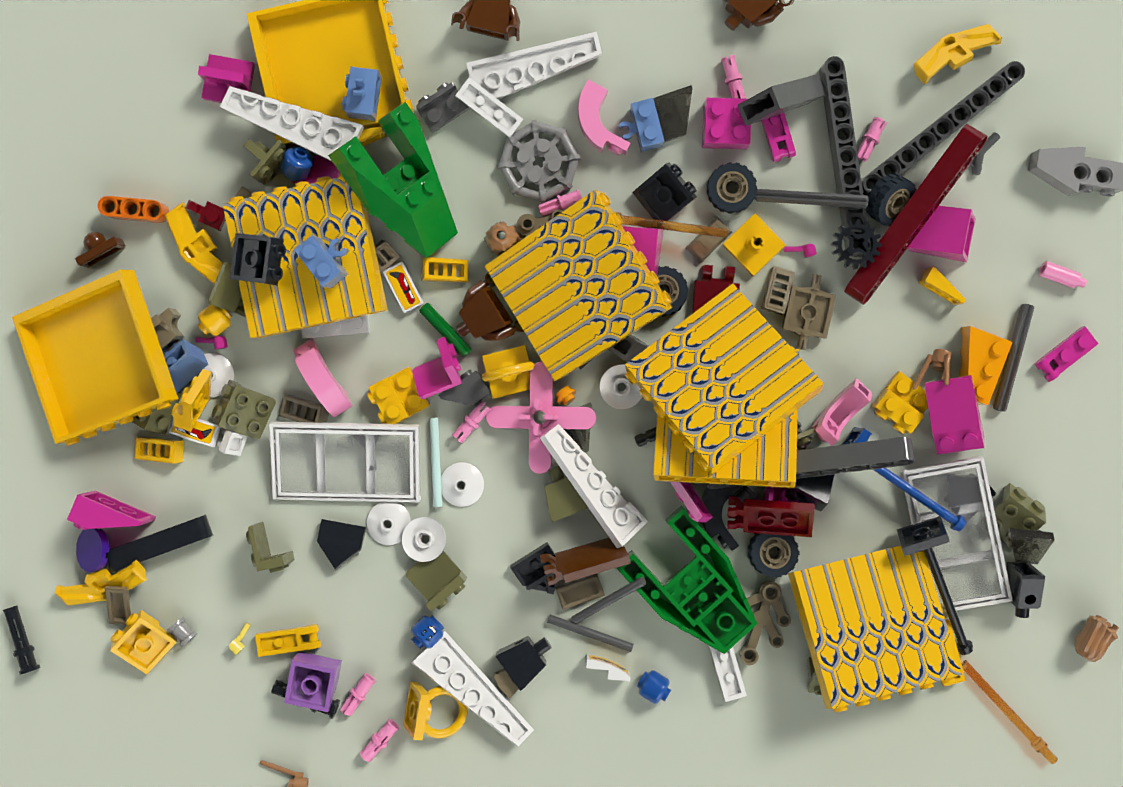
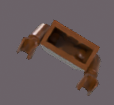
[451,0,520,41]
[724,0,794,31]
[456,272,524,341]

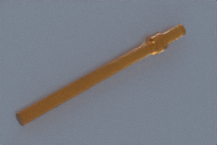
[617,212,728,238]
[961,660,1058,764]

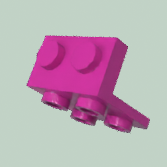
[412,337,462,399]

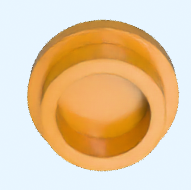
[555,386,576,406]

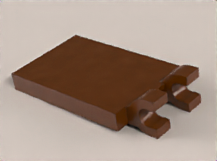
[540,538,631,586]

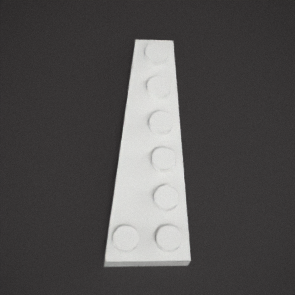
[466,32,602,100]
[220,86,364,161]
[540,424,648,548]
[411,631,534,746]

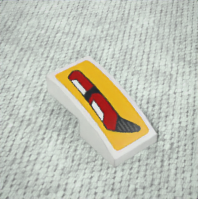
[383,261,424,313]
[169,418,221,447]
[586,654,630,681]

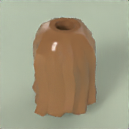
[484,221,522,256]
[1074,615,1119,662]

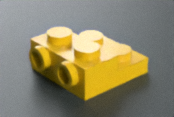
[367,367,431,424]
[171,369,211,432]
[871,371,928,434]
[110,610,177,674]

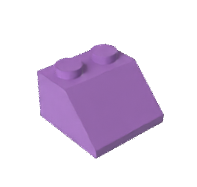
[284,651,342,712]

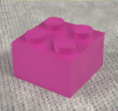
[702,97,751,150]

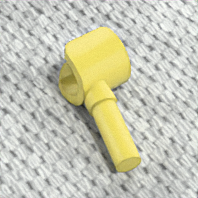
[229,622,251,655]

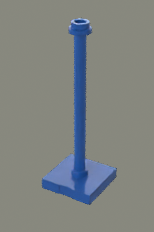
[842,427,967,532]

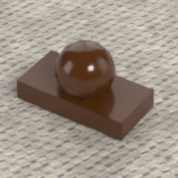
[75,232,126,268]

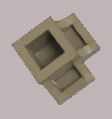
[151,308,184,351]

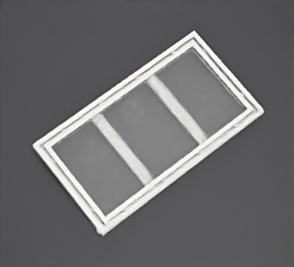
[269,422,421,503]
[901,456,1013,613]

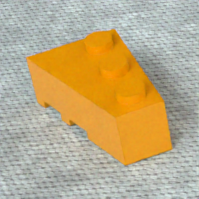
[959,326,1012,405]

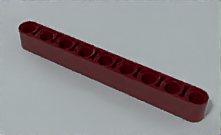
[844,124,988,305]

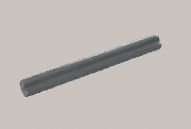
[755,189,869,208]
[993,304,1034,412]

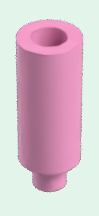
[1039,261,1087,288]

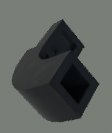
[702,486,742,551]

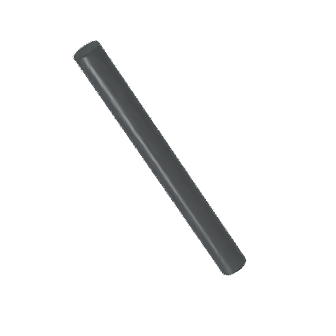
[572,577,646,624]
[547,614,634,652]

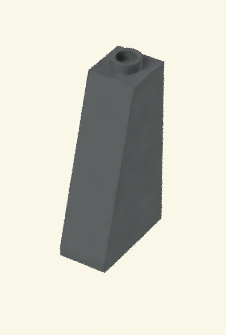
[738,74,826,126]

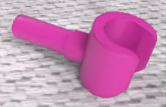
[784,243,817,258]
[195,336,228,350]

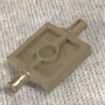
[782,274,836,350]

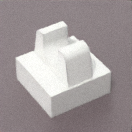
[217,430,248,456]

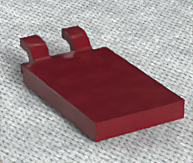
[692,265,740,314]
[727,496,815,537]

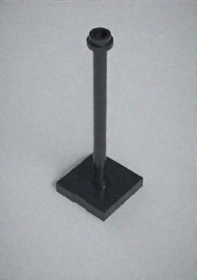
[897,516,973,655]

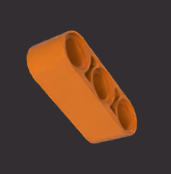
[97,196,169,223]

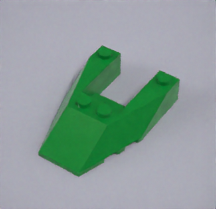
[328,102,458,258]
[616,506,758,654]

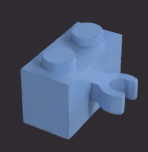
[342,67,382,121]
[619,98,664,152]
[294,235,349,288]
[164,339,208,393]

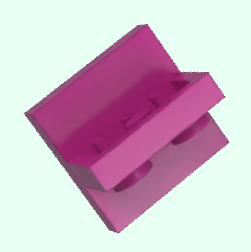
[198,54,255,103]

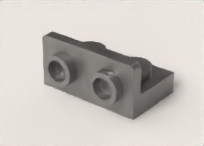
[416,82,469,133]

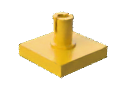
[722,213,786,277]

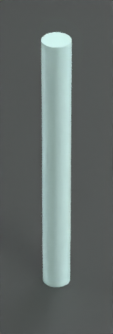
[429,418,442,507]

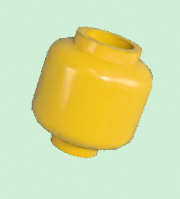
[197,304,232,336]

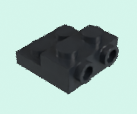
[632,162,697,227]
[230,233,286,286]

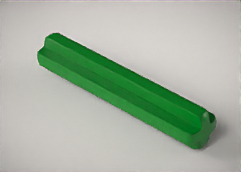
[419,303,472,357]

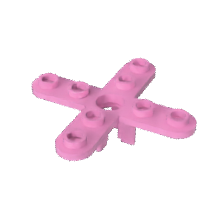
[486,362,597,474]

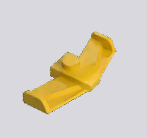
[913,24,1002,84]
[164,202,223,285]
[55,560,147,606]

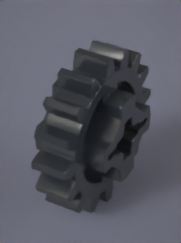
[831,219,882,270]

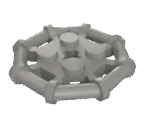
[497,120,581,204]

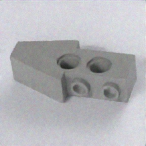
[1028,147,1123,196]

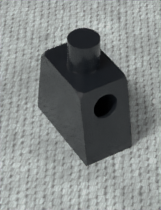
[788,474,835,512]
[1006,562,1045,618]
[495,636,552,691]

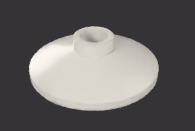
[191,353,235,397]
[600,365,642,409]
[441,462,484,507]
[367,502,411,545]
[402,517,446,562]

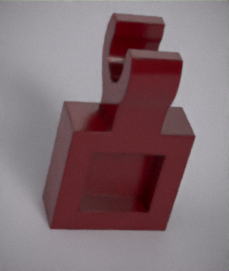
[185,200,226,232]

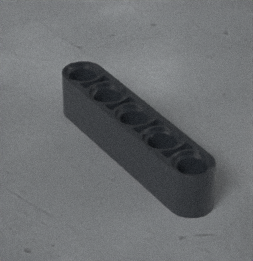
[105,515,213,573]

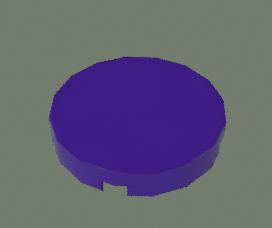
[76,528,110,572]

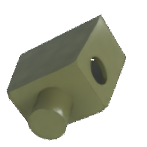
[544,466,588,522]

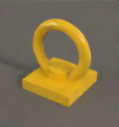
[482,345,534,399]
[403,681,468,740]

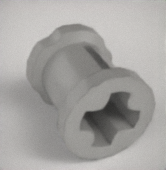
[167,617,197,647]

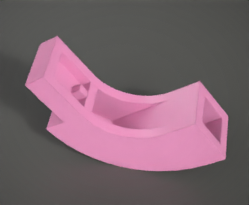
[578,80,631,155]
[293,338,353,417]
[812,378,873,446]

